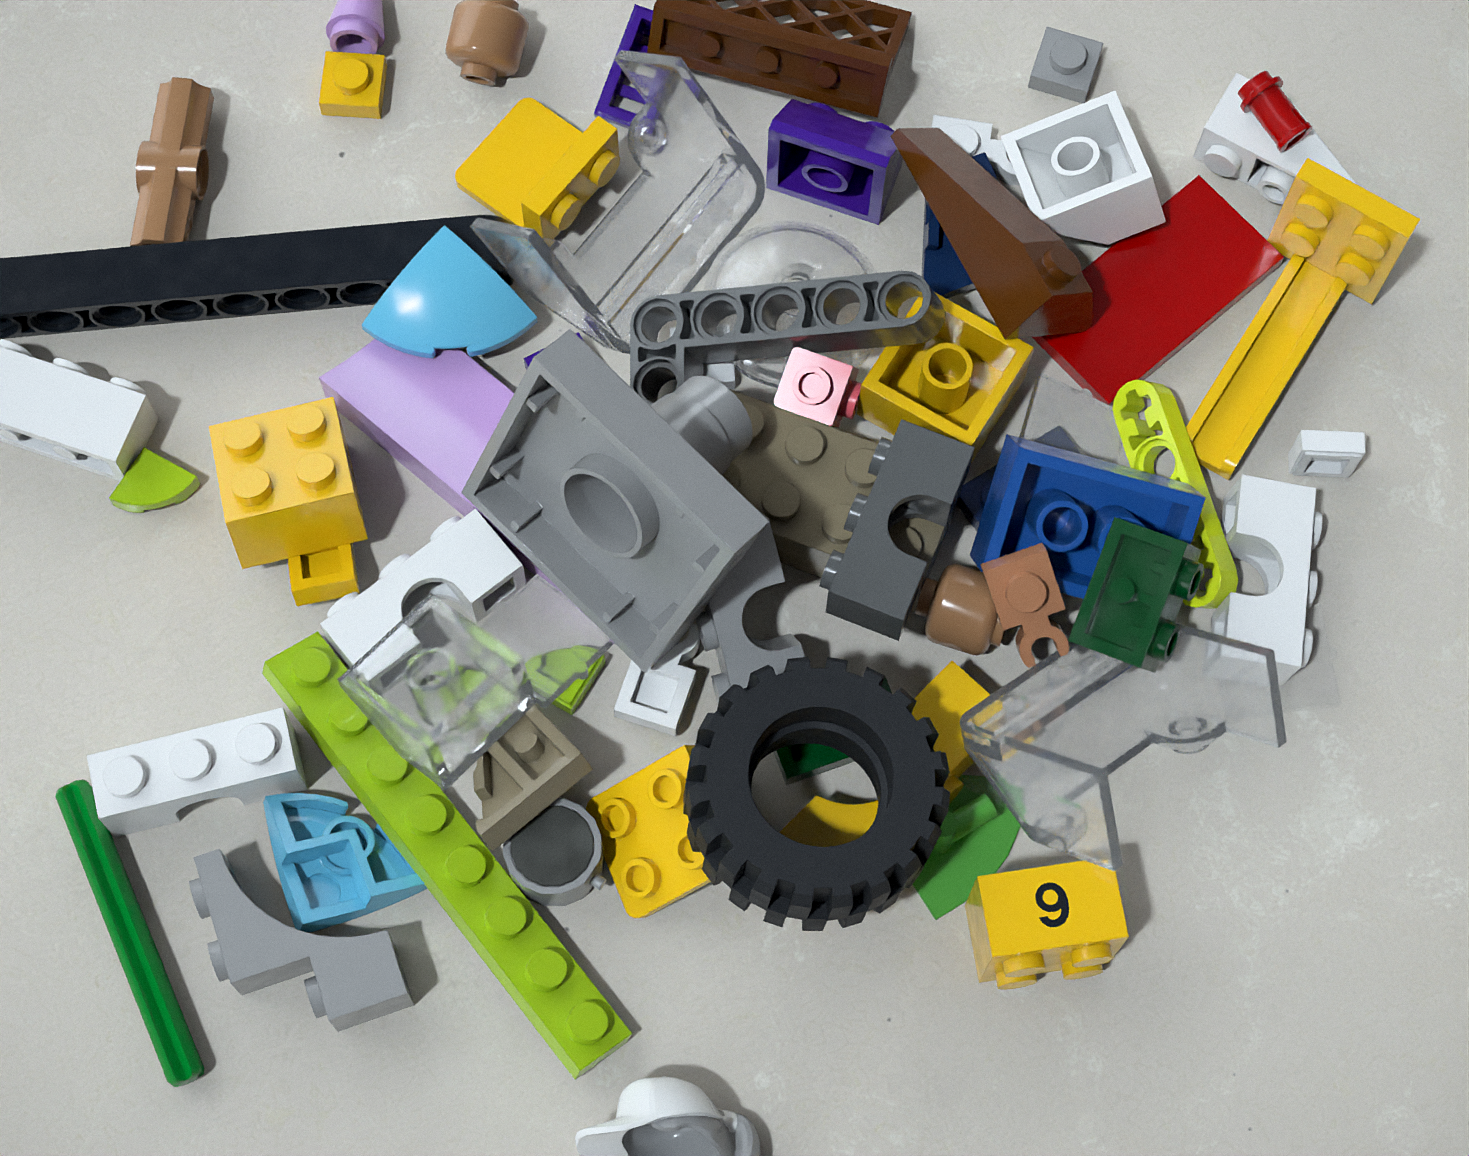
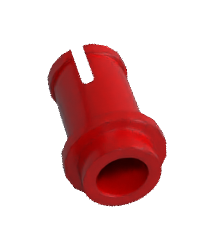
[1238,71,1313,152]

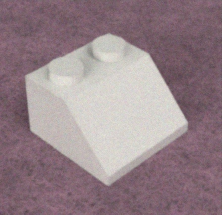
[1001,91,1166,245]

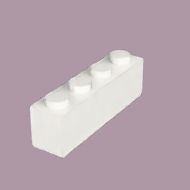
[0,339,158,481]

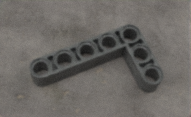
[630,270,945,405]

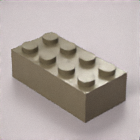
[722,389,962,613]

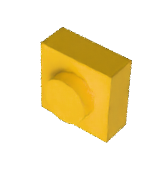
[319,51,387,119]
[287,543,360,606]

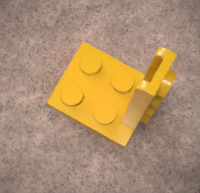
[1186,158,1420,480]

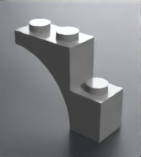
[189,849,414,1032]

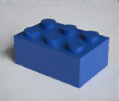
[970,434,1206,599]

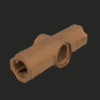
[130,77,214,246]

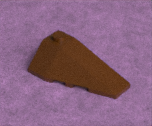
[891,128,1093,340]

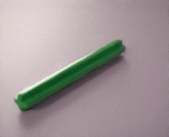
[55,779,205,1087]

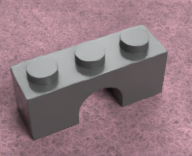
[819,419,975,641]

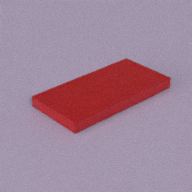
[1032,175,1284,412]

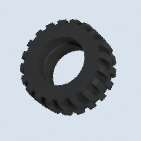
[683,656,950,931]

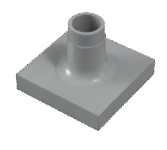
[461,329,769,673]

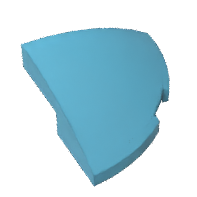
[362,225,538,359]
[263,793,428,933]

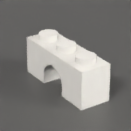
[1207,474,1322,687]
[320,508,527,700]
[87,707,308,837]

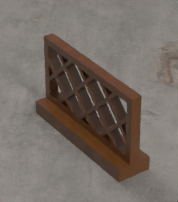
[646,0,912,118]

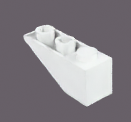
[1193,73,1356,205]

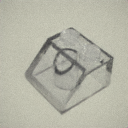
[337,593,537,791]

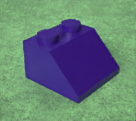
[766,99,903,225]

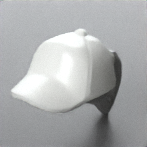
[575,1076,761,1156]

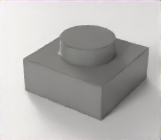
[1028,27,1103,104]

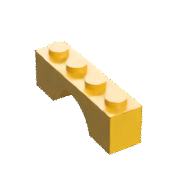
[779,660,1010,847]

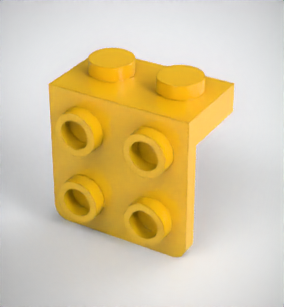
[455,97,620,249]
[586,745,711,918]

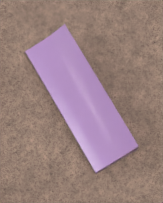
[319,339,603,632]

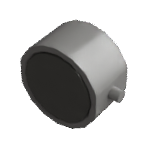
[503,798,607,906]

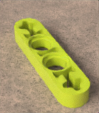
[1112,380,1238,609]

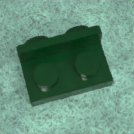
[1068,517,1204,673]

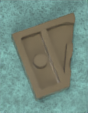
[471,692,593,851]

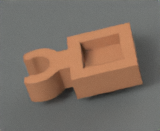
[980,543,1069,668]

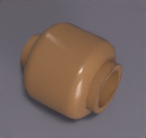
[445,0,529,86]
[915,564,1005,655]

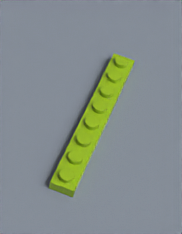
[262,631,632,1080]

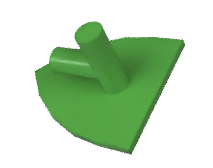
[912,776,1026,920]

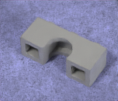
[696,511,805,702]

